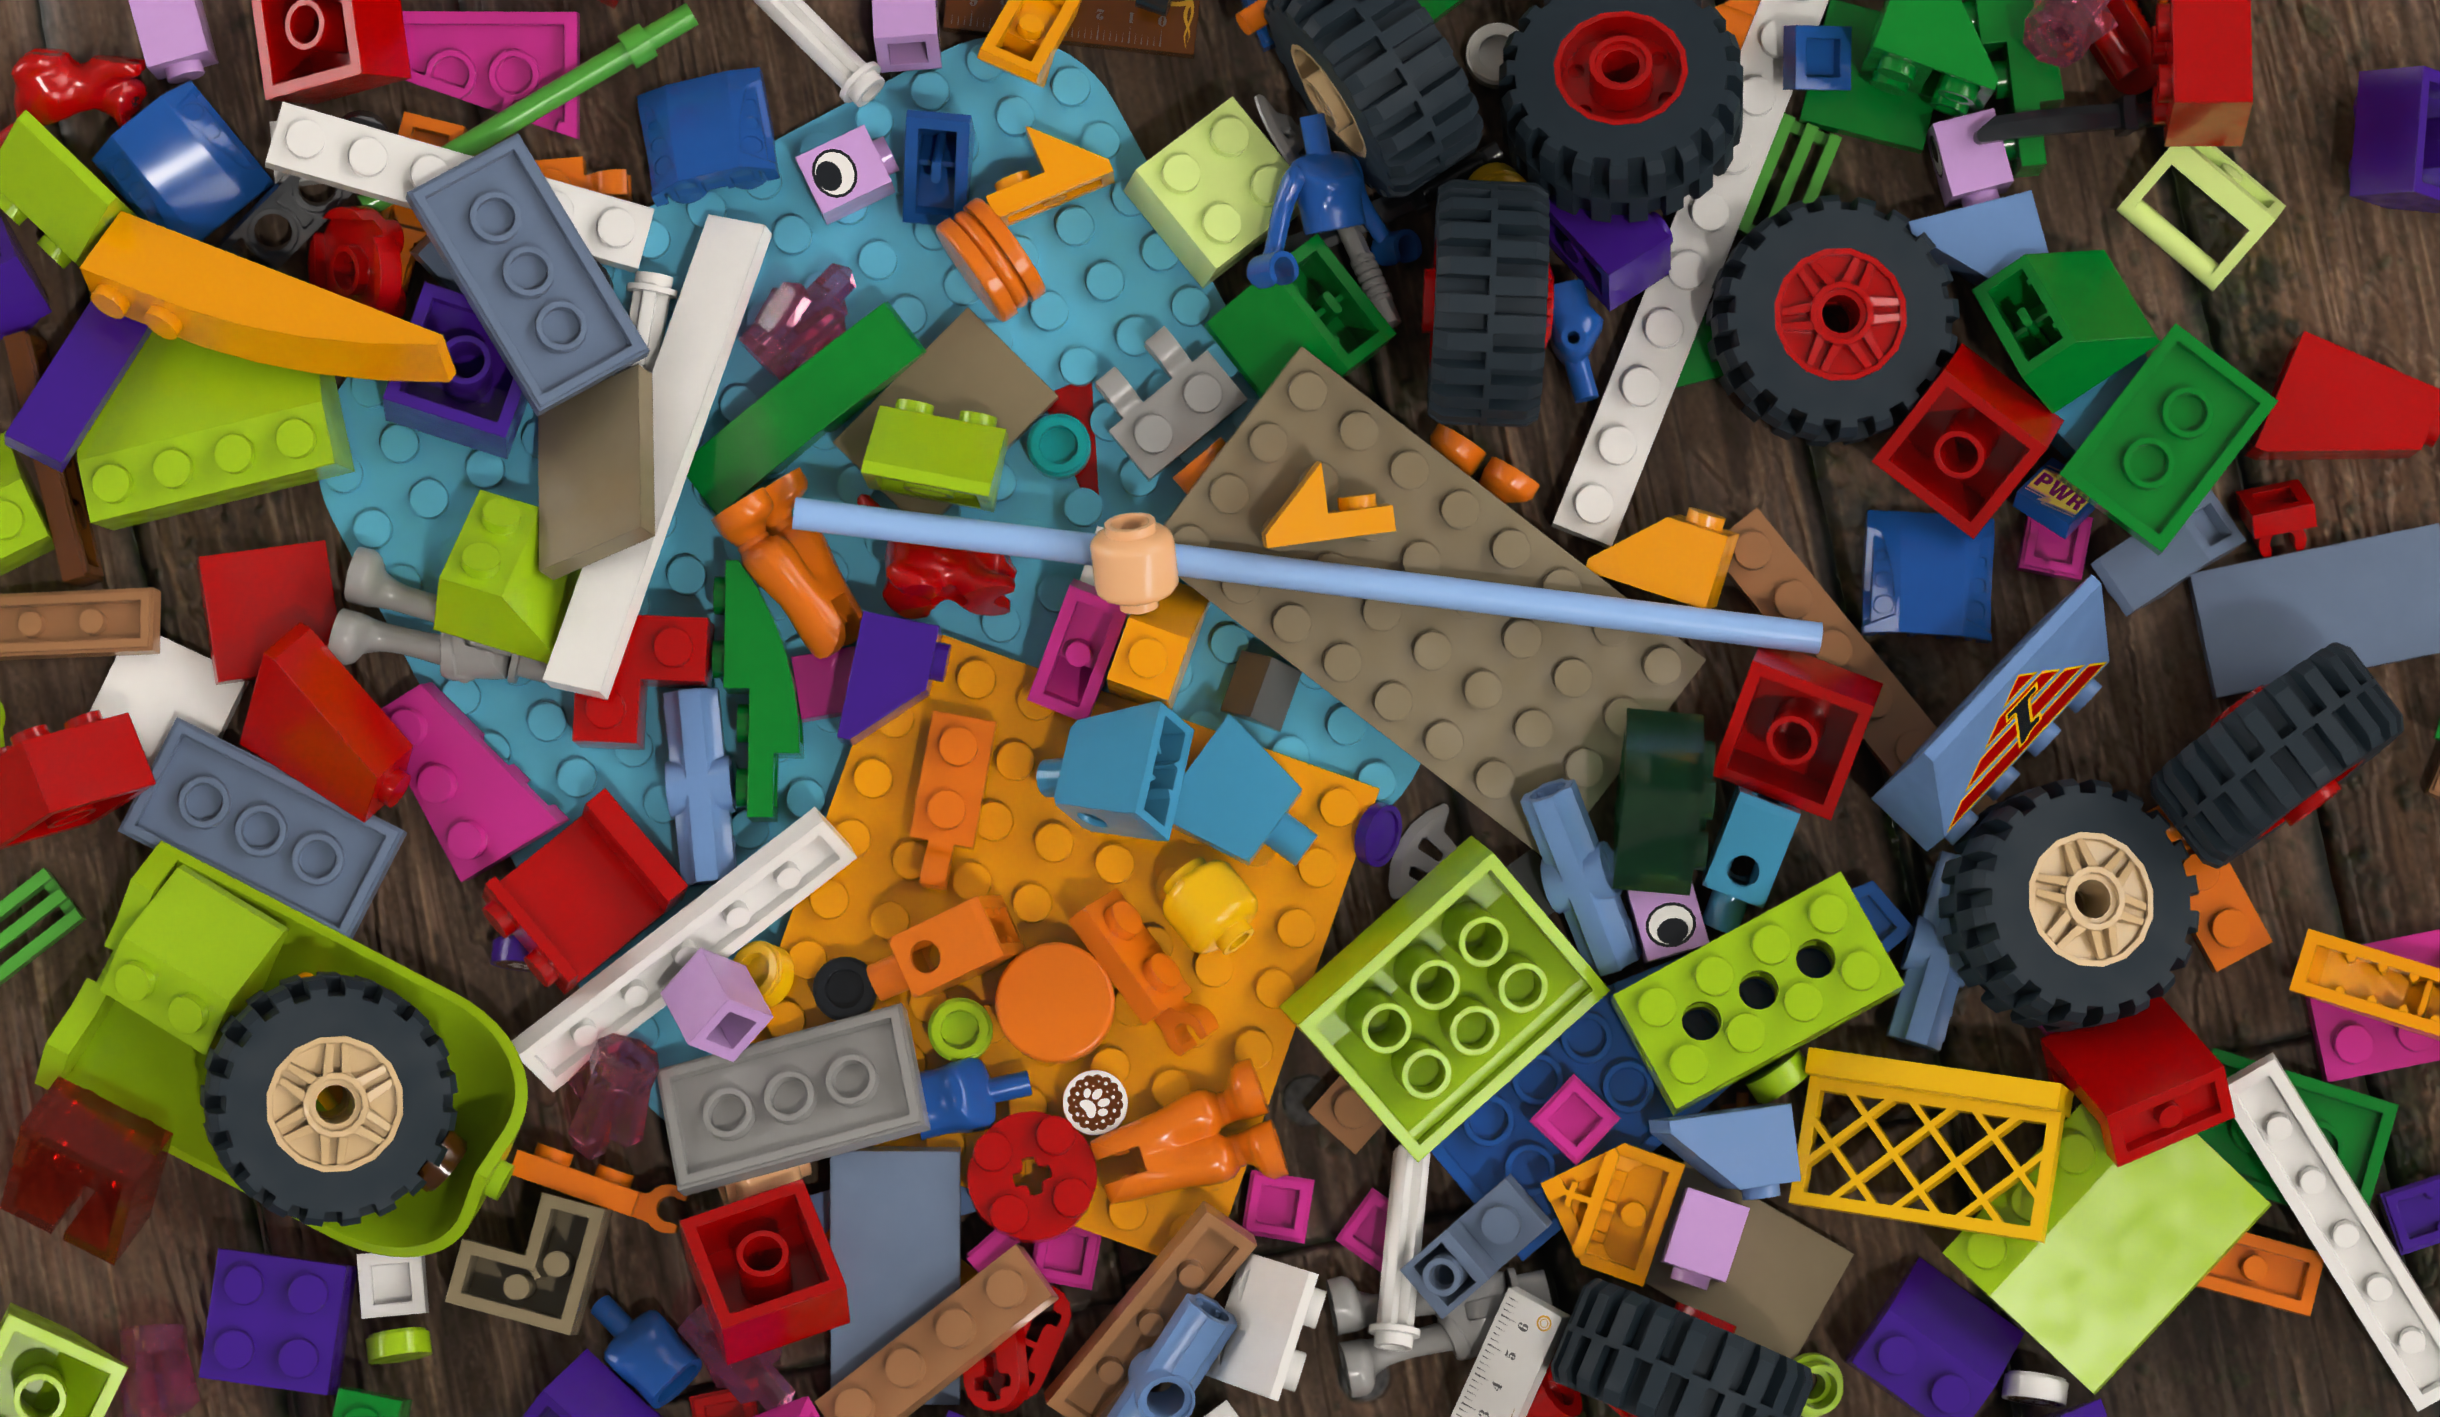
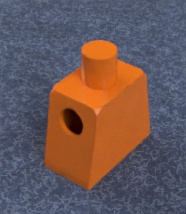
[866,895,1026,1001]

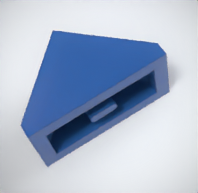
[903,110,975,225]

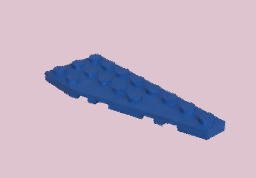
[1430,881,1915,1261]

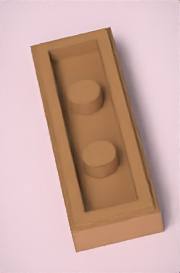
[0,587,161,661]

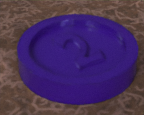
[1354,802,1402,867]

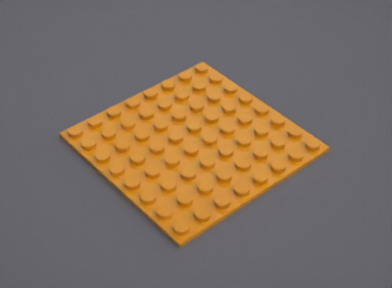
[750,634,1380,1256]

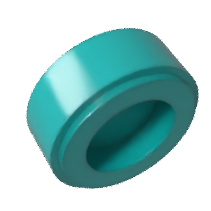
[1027,414,1091,480]

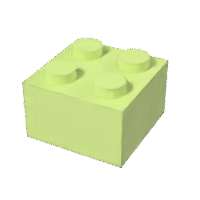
[1123,96,1300,288]

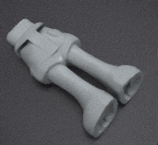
[328,546,548,684]
[1326,1268,1552,1398]

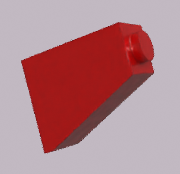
[2244,331,2440,460]
[239,622,413,823]

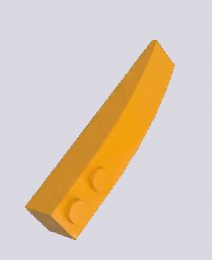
[79,211,457,382]
[2289,928,2440,1041]

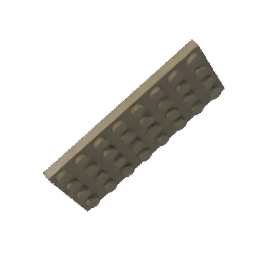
[1163,346,1706,855]

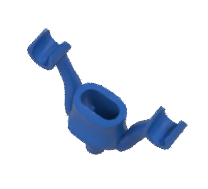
[1247,113,1422,289]

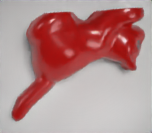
[0,47,147,148]
[857,494,1017,619]

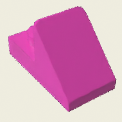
[1027,578,1129,720]

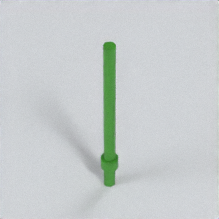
[357,3,699,213]

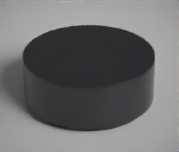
[813,957,878,1021]

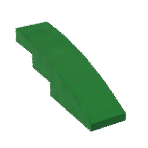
[687,302,927,515]

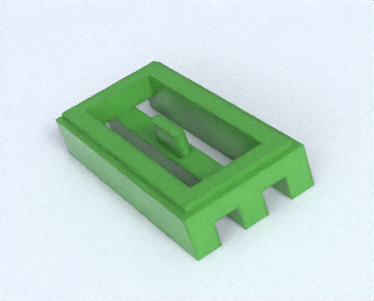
[1737,113,1842,236]
[0,868,86,986]

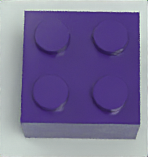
[198,1248,358,1395]

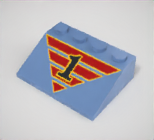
[1871,574,2109,851]

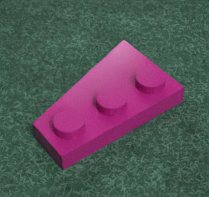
[402,11,580,140]
[381,682,570,882]

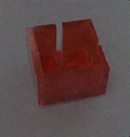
[0,1076,173,1266]

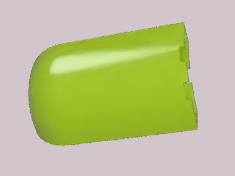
[35,840,528,1257]

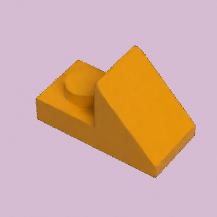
[977,0,1081,88]
[986,126,1115,227]
[1262,461,1396,548]

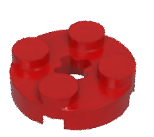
[308,206,406,319]
[967,1111,1097,1243]

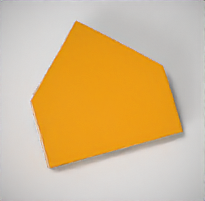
[1540,1143,1686,1287]

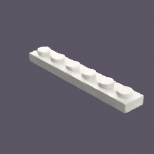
[265,102,655,273]
[511,807,857,1092]
[2227,1052,2440,1412]

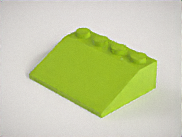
[77,331,355,531]
[1279,835,1610,1162]
[1942,1103,2272,1395]

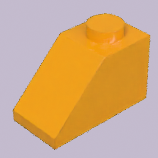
[1586,507,1739,609]

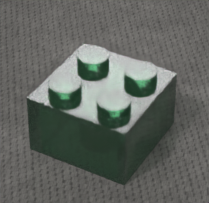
[1612,708,1716,896]

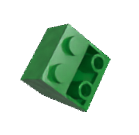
[1859,0,1999,117]
[1203,233,1396,398]
[1972,250,2161,414]

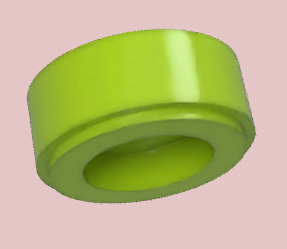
[928,998,993,1062]
[1745,1048,1808,1104]
[365,1327,433,1364]

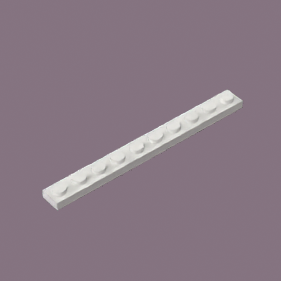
[1551,0,1829,548]

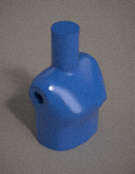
[1549,279,1603,403]
[919,1057,1032,1140]
[591,1295,702,1409]

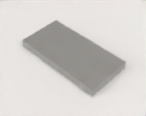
[656,1003,931,1196]

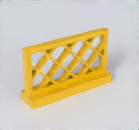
[1788,1047,2074,1244]

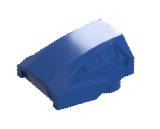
[637,67,780,207]
[91,80,275,242]
[1861,510,1995,644]

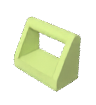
[2116,146,2286,292]

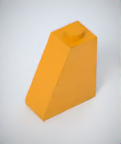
[1107,582,1210,710]

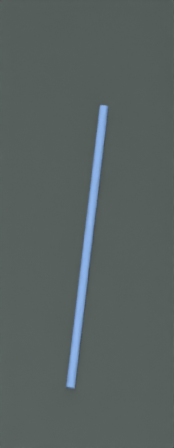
[792,497,1823,654]

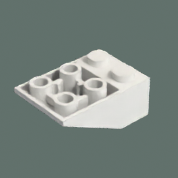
[1206,1253,1327,1401]

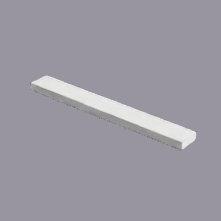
[542,214,772,700]

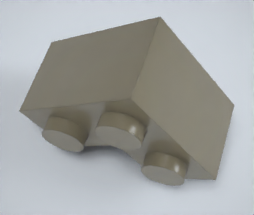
[445,1192,613,1336]

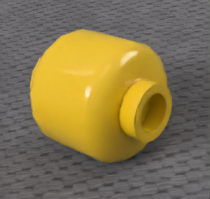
[1163,857,1258,955]

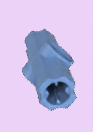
[663,688,737,886]
[1520,778,1642,976]
[1885,851,1965,1052]
[1107,1292,1238,1417]

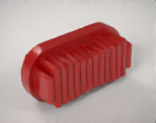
[2069,0,2158,95]

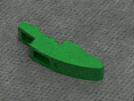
[1962,0,2065,178]
[712,560,804,822]

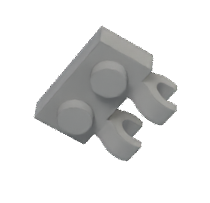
[1095,326,1248,482]

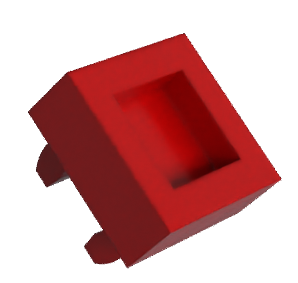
[2236,479,2317,558]

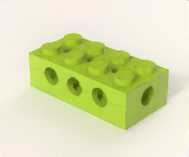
[1611,871,1905,1116]

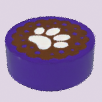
[490,935,531,972]

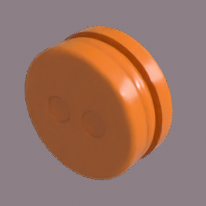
[936,198,1046,322]
[995,942,1116,1064]

